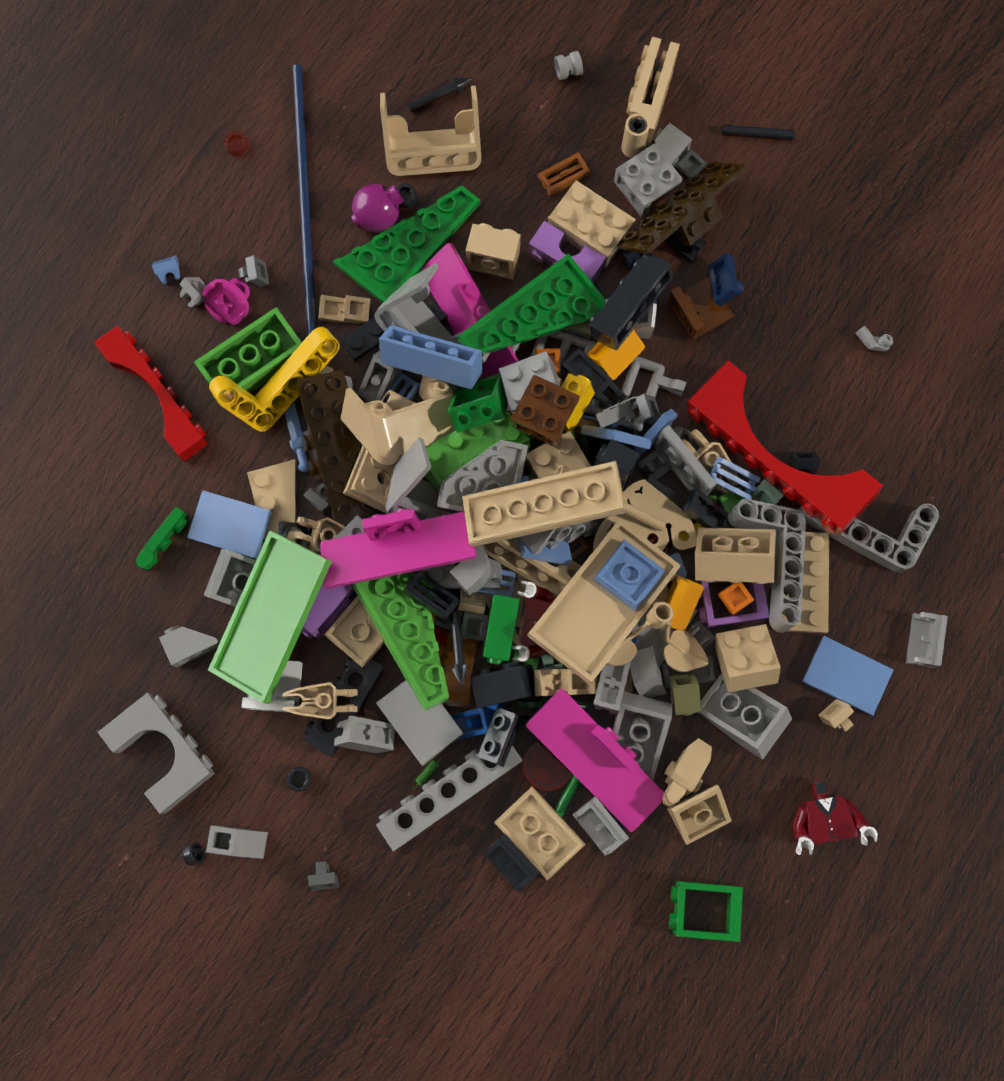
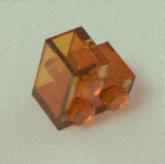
[439,633,477,708]

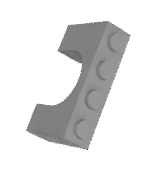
[97,693,215,814]

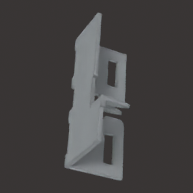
[595,396,637,428]

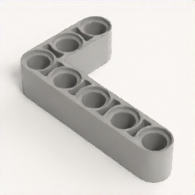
[728,499,806,633]
[799,504,939,573]

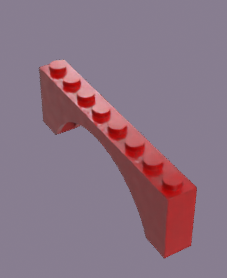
[688,361,883,536]

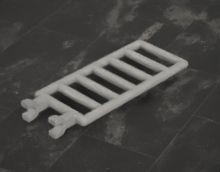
[511,330,686,431]

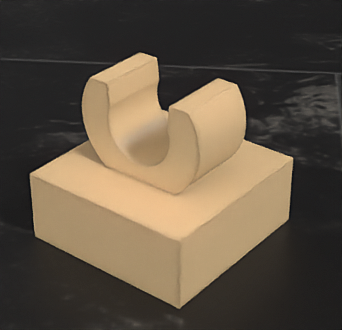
[818,699,854,732]

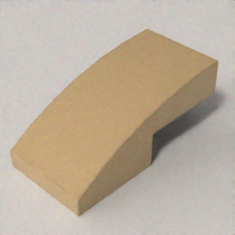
[318,295,370,324]

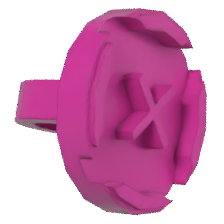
[203,278,250,325]

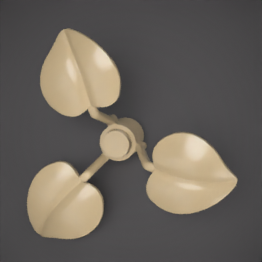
[606,585,709,672]

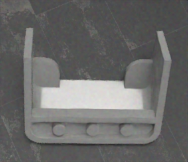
[375,263,490,363]
[386,437,462,521]

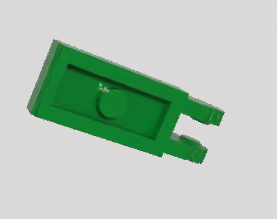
[136,508,188,570]

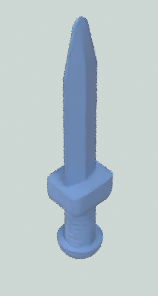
[284,402,309,472]

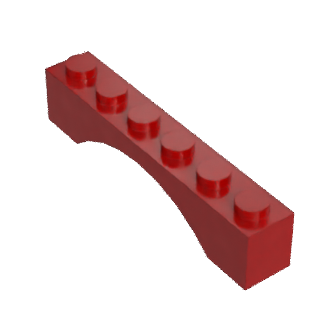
[94,325,207,461]

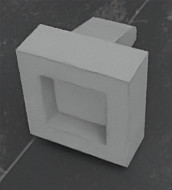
[180,277,206,307]

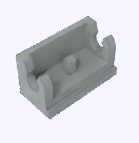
[906,612,948,668]
[593,661,631,715]
[334,716,395,754]
[572,797,629,856]

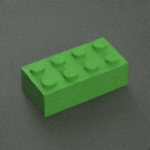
[194,307,302,393]
[425,410,530,494]

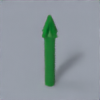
[554,775,580,817]

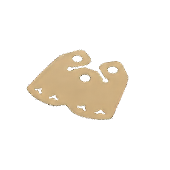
[593,479,697,581]

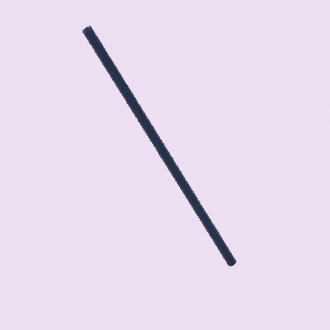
[293,64,316,337]

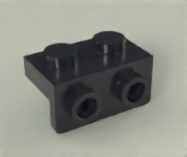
[477,707,522,767]

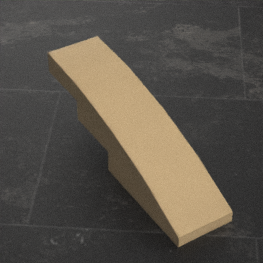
[534,667,633,696]

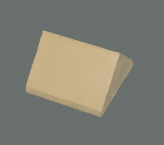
[667,785,731,845]

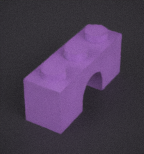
[528,221,606,283]

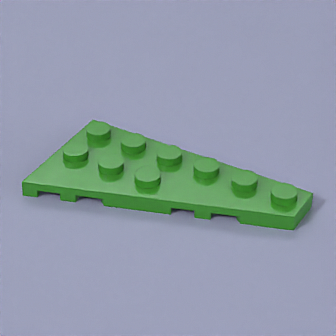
[351,570,449,712]

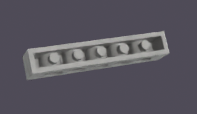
[376,746,523,851]

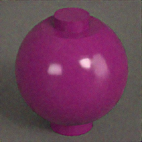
[351,184,404,233]

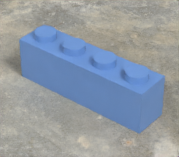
[379,325,482,389]

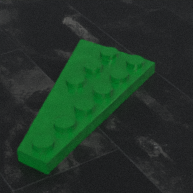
[333,186,480,303]
[457,253,606,355]

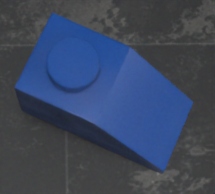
[450,703,505,740]

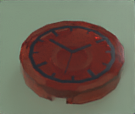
[523,741,573,791]

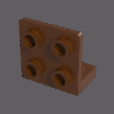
[667,277,733,341]
[510,375,579,449]

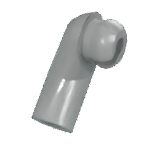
[856,326,893,351]

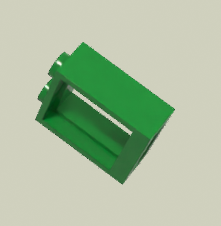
[447,373,508,433]
[482,594,520,665]
[669,880,743,942]

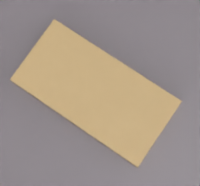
[527,519,681,685]

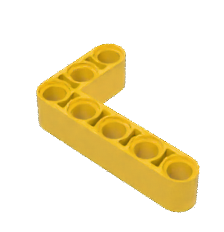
[209,327,339,431]

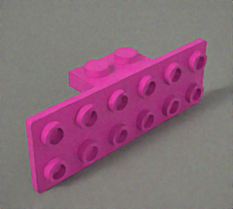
[421,243,518,379]
[320,509,477,589]
[525,688,665,832]

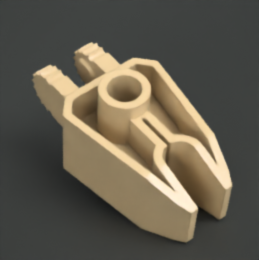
[682,429,738,493]
[292,517,345,554]
[283,682,357,720]
[662,738,712,807]

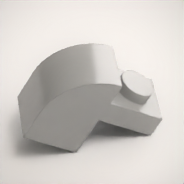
[450,545,491,597]

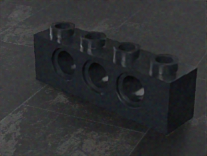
[304,657,386,757]

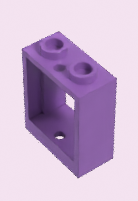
[697,580,769,629]
[301,583,358,640]

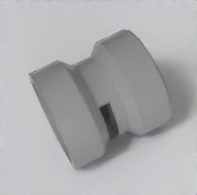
[554,51,583,80]

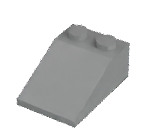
[204,549,256,607]
[697,673,792,760]
[612,691,672,781]

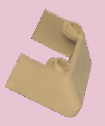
[380,86,481,176]
[341,375,456,465]

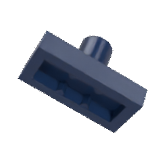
[709,253,745,306]

